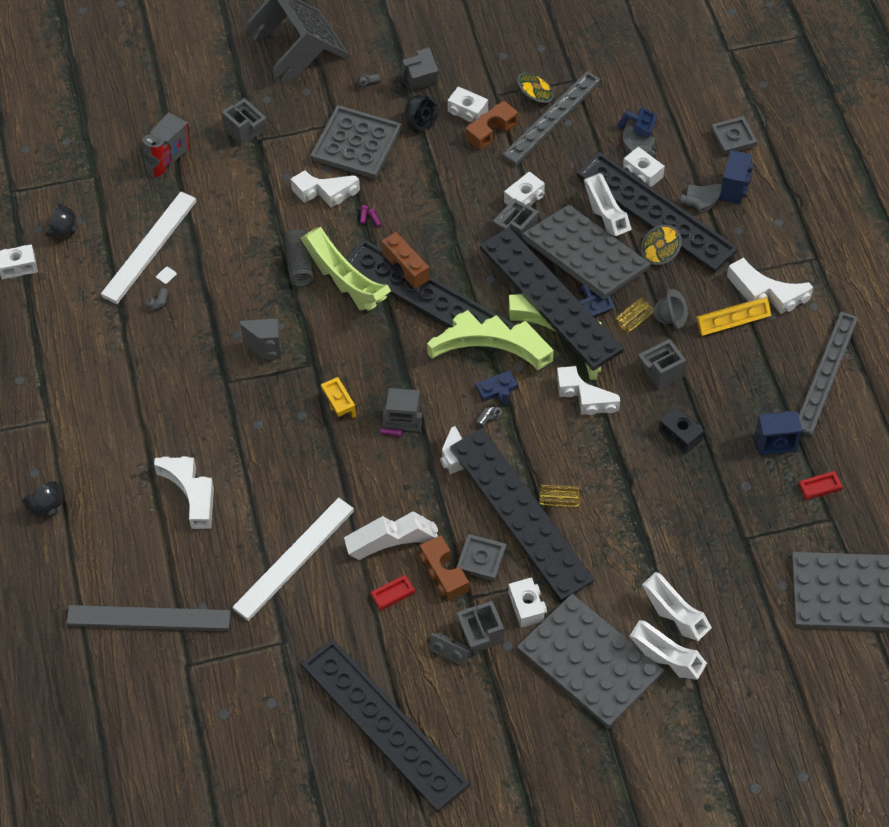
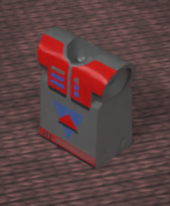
[142,112,191,177]

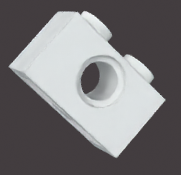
[448,87,488,123]
[623,147,665,187]
[504,171,545,207]
[0,245,38,279]
[508,578,547,628]

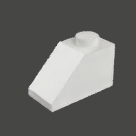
[440,426,463,474]

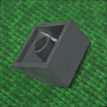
[240,319,281,360]

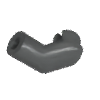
[357,74,380,86]
[146,288,168,311]
[475,407,502,428]

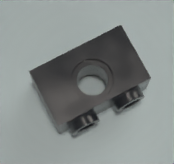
[658,407,704,454]

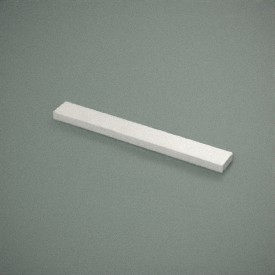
[101,192,196,304]
[233,498,354,621]

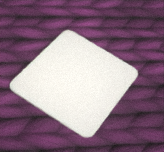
[156,267,177,284]

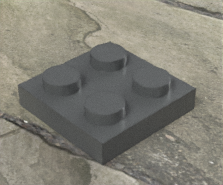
[711,116,758,155]
[456,534,506,582]

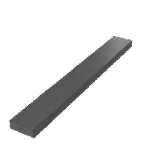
[502,71,601,167]
[799,312,858,437]
[66,605,231,632]

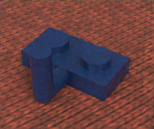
[617,107,657,138]
[578,284,615,316]
[475,370,518,406]

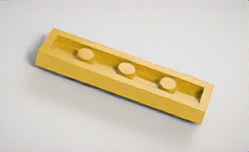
[696,297,771,336]

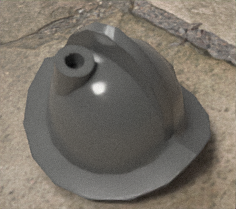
[654,289,688,330]

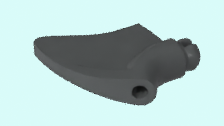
[623,125,657,157]
[679,184,722,213]

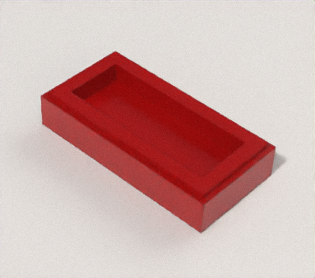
[798,471,843,501]
[370,575,415,611]

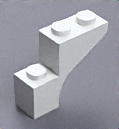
[291,171,360,208]
[584,173,632,236]
[557,366,620,415]
[642,572,712,641]
[630,620,707,680]

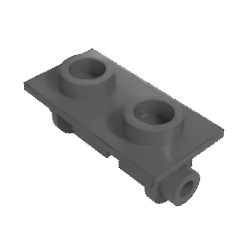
[428,633,472,666]

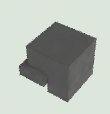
[401,48,439,91]
[222,98,267,146]
[493,198,539,244]
[638,339,686,390]
[383,388,422,432]
[456,601,504,653]

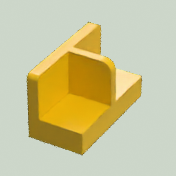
[321,377,356,418]

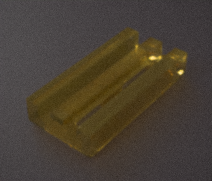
[615,297,654,332]
[540,484,580,507]

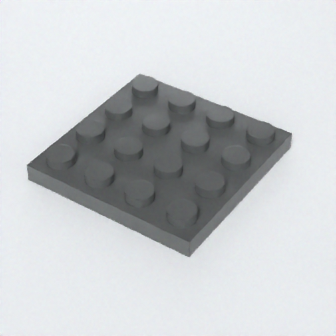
[310,105,402,179]

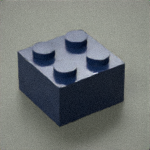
[720,150,754,204]
[754,411,802,455]

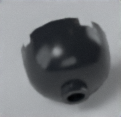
[404,95,438,131]
[45,203,78,240]
[22,481,63,518]

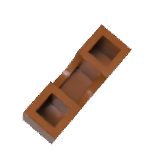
[466,101,518,151]
[382,232,430,289]
[418,535,469,601]

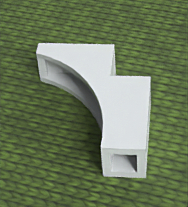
[727,258,813,314]
[154,457,214,529]
[344,512,438,560]

